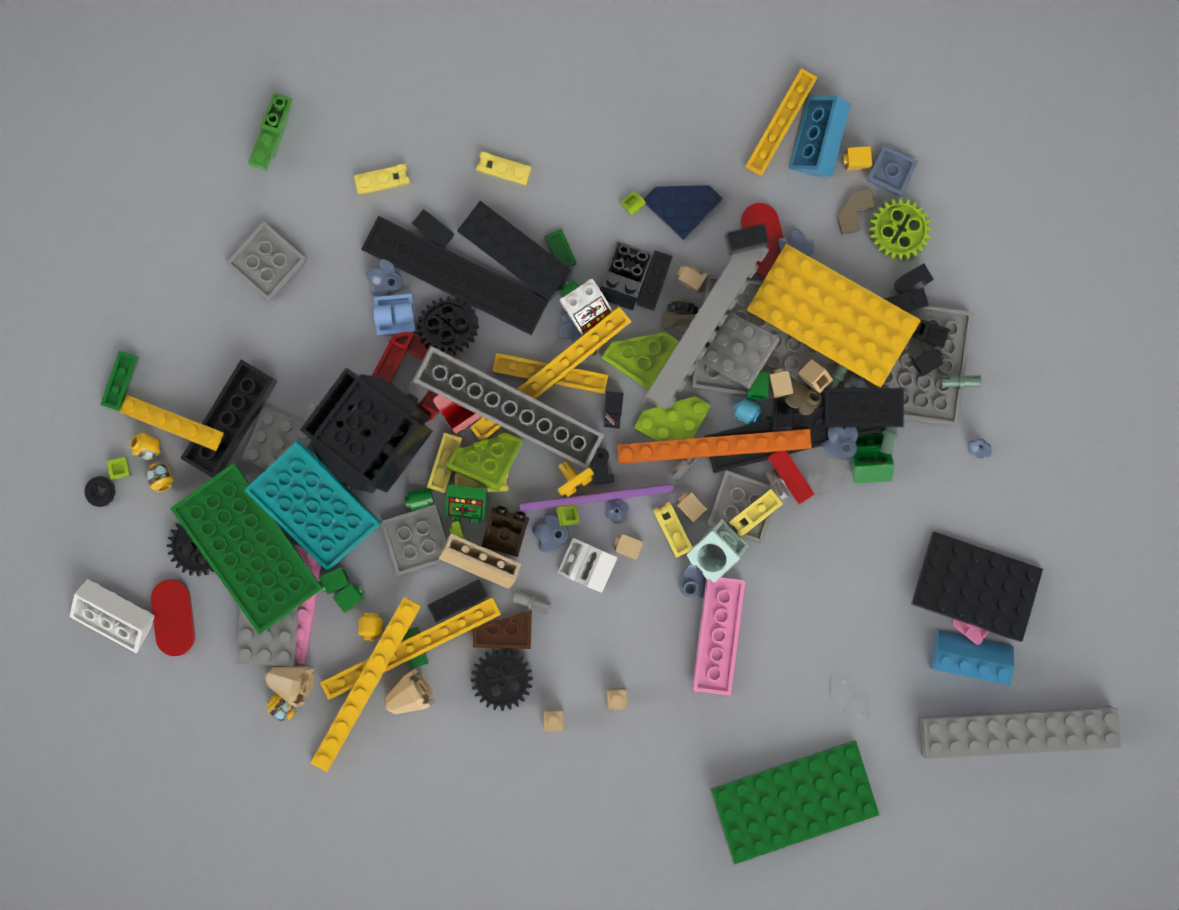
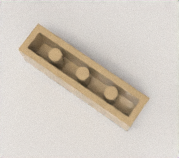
[439,534,521,589]

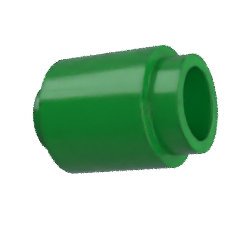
[405,488,434,511]

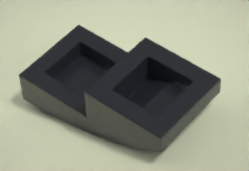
[411,209,455,248]
[911,318,950,348]

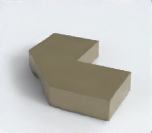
[837,188,875,235]

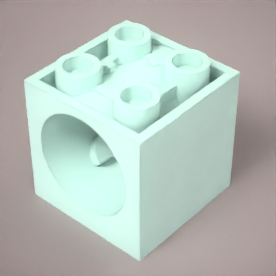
[686,519,749,583]

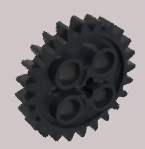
[416,296,479,355]
[166,523,215,576]
[470,648,533,711]

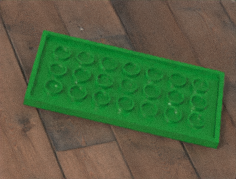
[170,463,324,635]
[710,740,880,865]

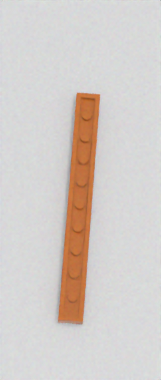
[617,429,811,464]

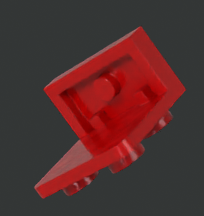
[432,393,482,434]

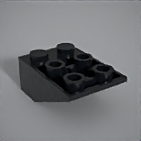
[600,242,653,311]

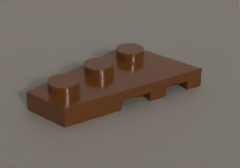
[473,610,532,649]

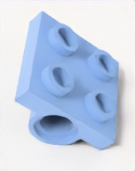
[374,294,416,336]

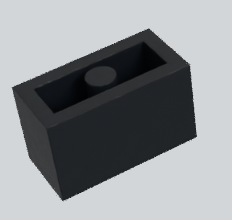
[724,223,769,255]

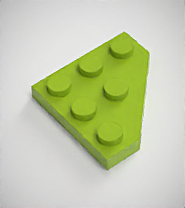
[601,332,680,390]
[634,396,711,441]
[446,433,523,492]

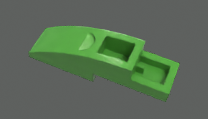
[248,93,292,171]

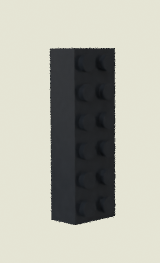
[457,201,573,302]
[180,359,278,478]

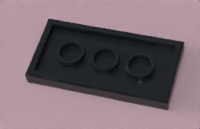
[825,388,904,428]

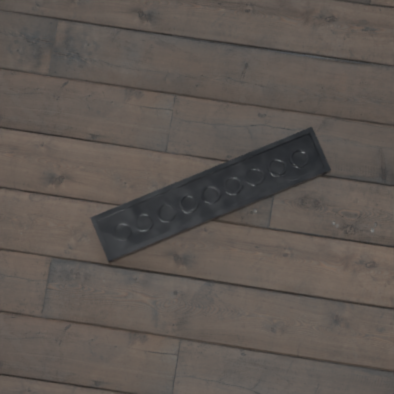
[361,215,549,336]
[704,405,885,473]

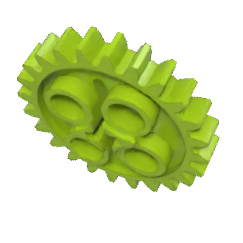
[869,198,932,261]

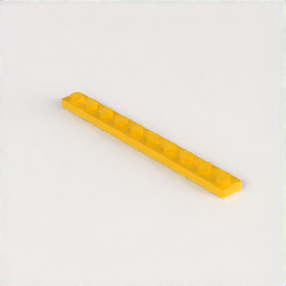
[470,306,631,441]
[310,596,421,772]
[320,597,501,700]

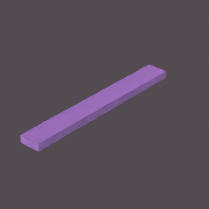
[519,484,673,511]

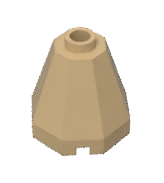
[265,666,315,707]
[385,669,435,714]

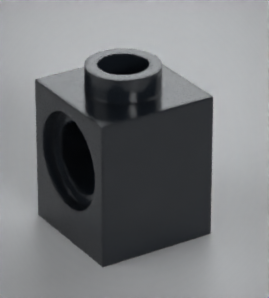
[911,347,944,377]

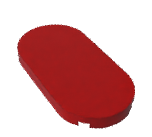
[740,203,784,278]
[151,579,195,656]

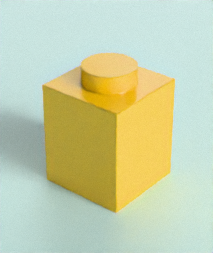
[842,146,872,171]

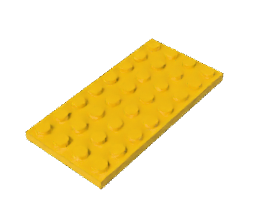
[747,244,921,388]

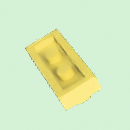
[427,433,463,493]

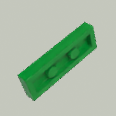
[100,351,139,411]

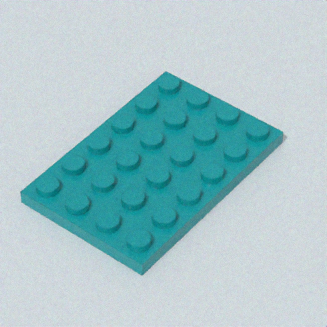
[244,439,382,571]

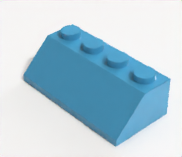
[789,96,851,177]
[930,630,1014,686]

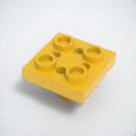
[558,460,594,497]

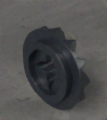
[668,302,698,315]
[84,476,116,507]

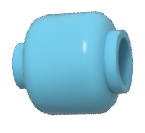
[733,397,763,425]

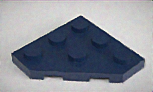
[644,185,723,240]

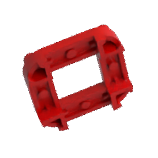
[372,332,455,423]

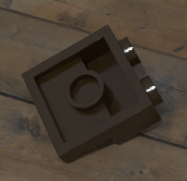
[481,505,530,557]

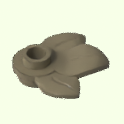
[662,297,698,335]
[785,383,822,415]

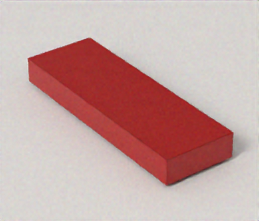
[767,451,815,505]

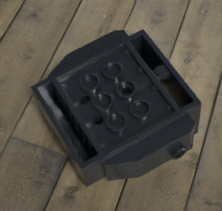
[300,368,433,493]

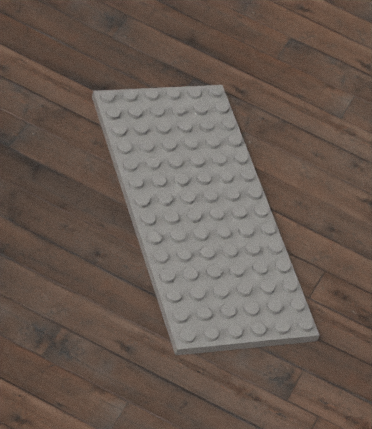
[691,274,973,426]

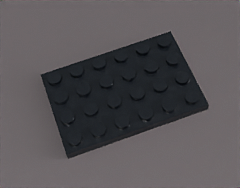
[911,532,1043,642]

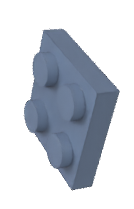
[866,145,918,197]

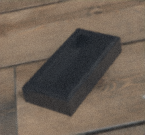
[773,398,794,432]

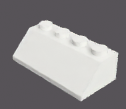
[69,579,154,653]

